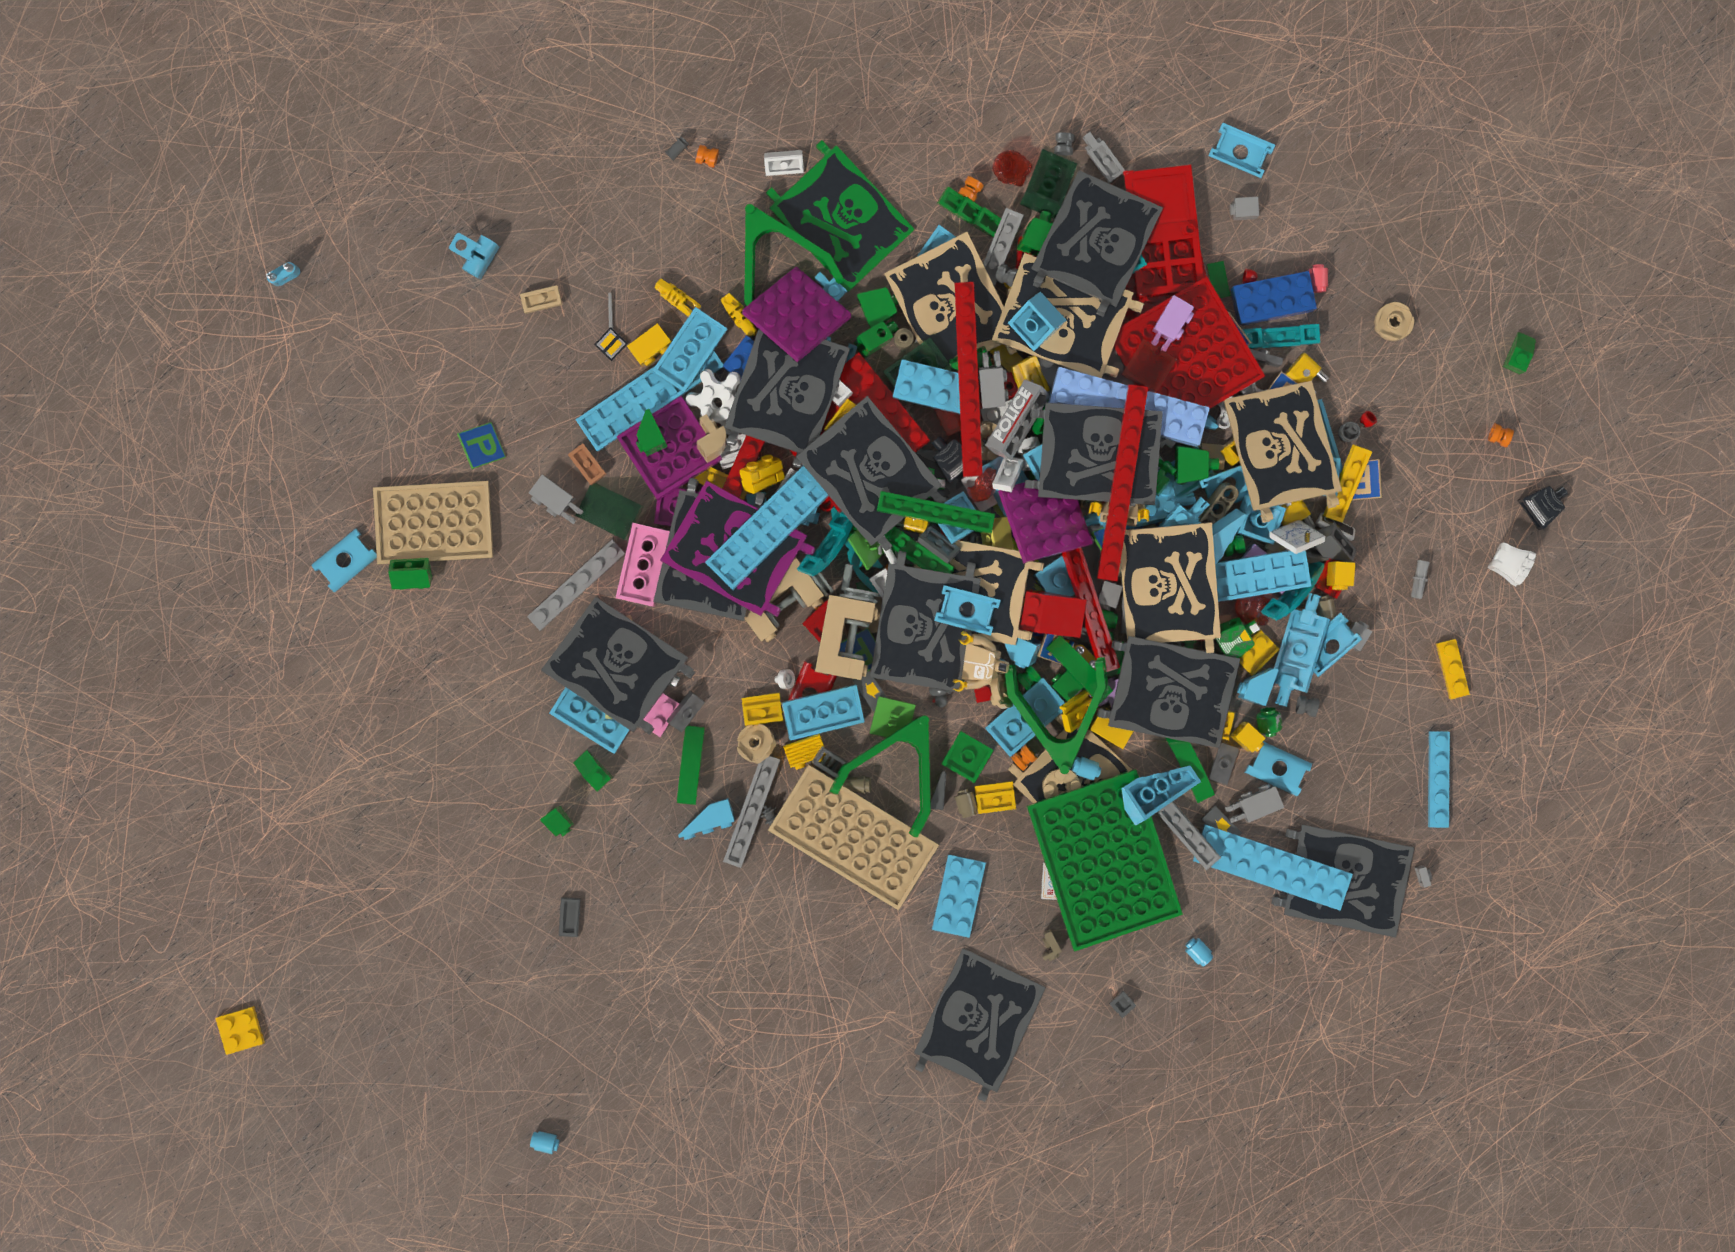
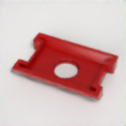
[782,661,837,715]

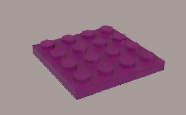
[742,266,851,362]
[616,396,722,501]
[998,479,1093,564]

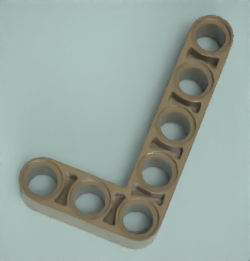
[1142,483,1239,528]

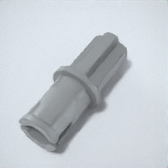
[1411,560,1430,599]

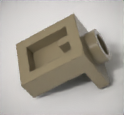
[1042,929,1062,961]

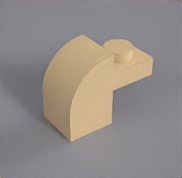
[697,414,726,463]

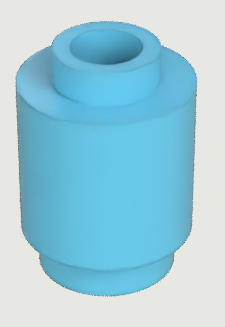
[1071,757,1102,781]
[1185,938,1214,967]
[530,1131,560,1154]

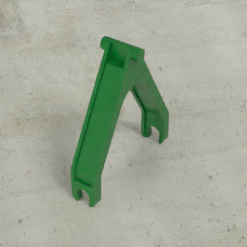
[744,204,845,306]
[1005,657,1108,774]
[829,715,931,838]

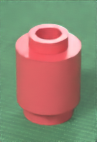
[1309,264,1328,293]

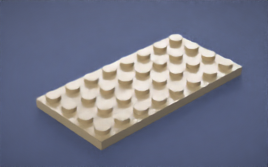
[768,764,939,911]

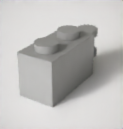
[978,351,1008,409]
[529,475,583,524]
[1225,784,1284,823]

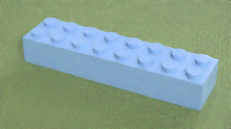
[1048,367,1210,447]

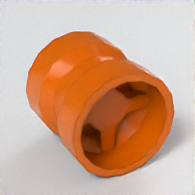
[695,144,719,168]
[958,176,984,202]
[1488,423,1514,448]
[1011,744,1038,771]

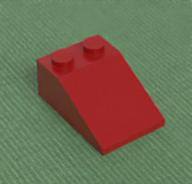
[1020,589,1087,638]

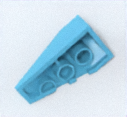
[1122,766,1201,826]

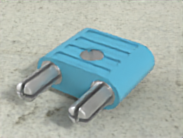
[266,262,300,286]

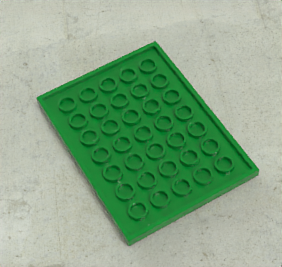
[1027,769,1183,952]

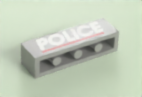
[985,380,1050,461]

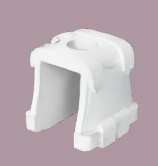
[1488,543,1536,587]

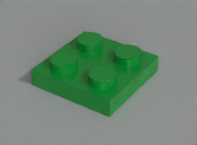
[941,731,994,783]

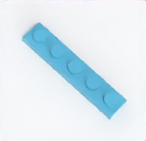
[1428,731,1450,828]

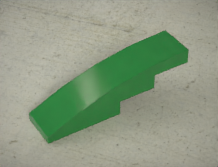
[937,187,1001,238]
[677,726,705,805]

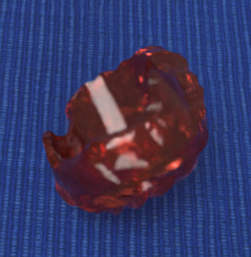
[992,150,1032,187]
[967,468,996,502]
[1235,595,1270,626]

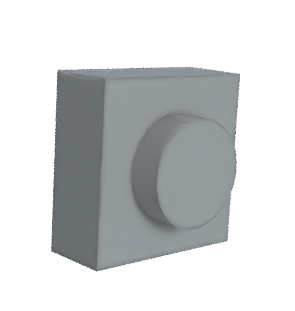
[1414,865,1432,888]

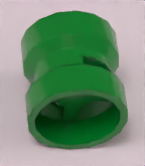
[1224,535,1246,557]
[1017,666,1042,691]

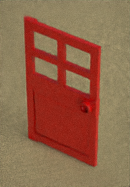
[1123,165,1204,298]

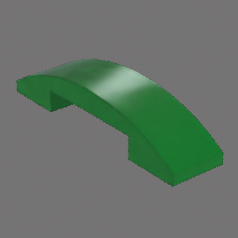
[1046,635,1113,703]
[1165,738,1215,803]

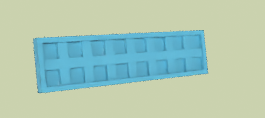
[575,351,723,452]
[705,466,829,590]
[1215,550,1311,602]
[1193,824,1353,911]

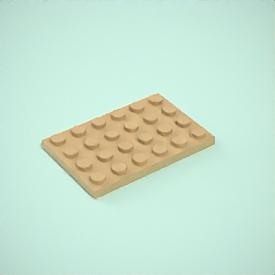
[373,481,494,564]

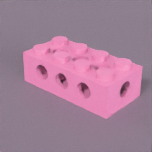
[616,523,670,607]

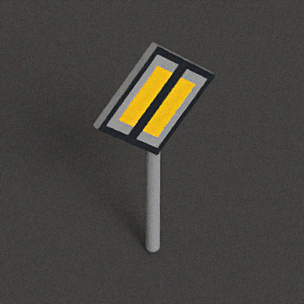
[594,292,628,361]

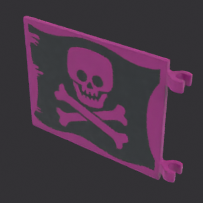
[660,481,815,617]

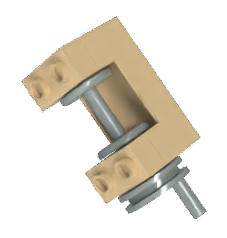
[745,558,834,642]
[815,564,879,680]

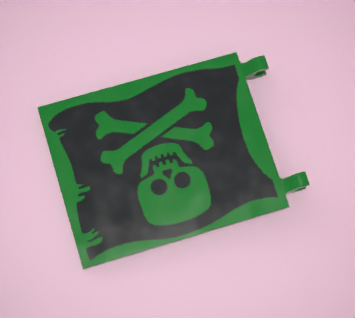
[766,140,915,292]

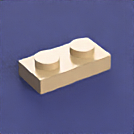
[520,285,563,314]

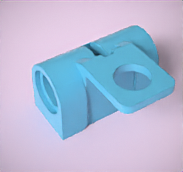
[449,233,499,280]

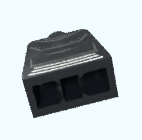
[932,436,963,484]
[1517,486,1568,530]

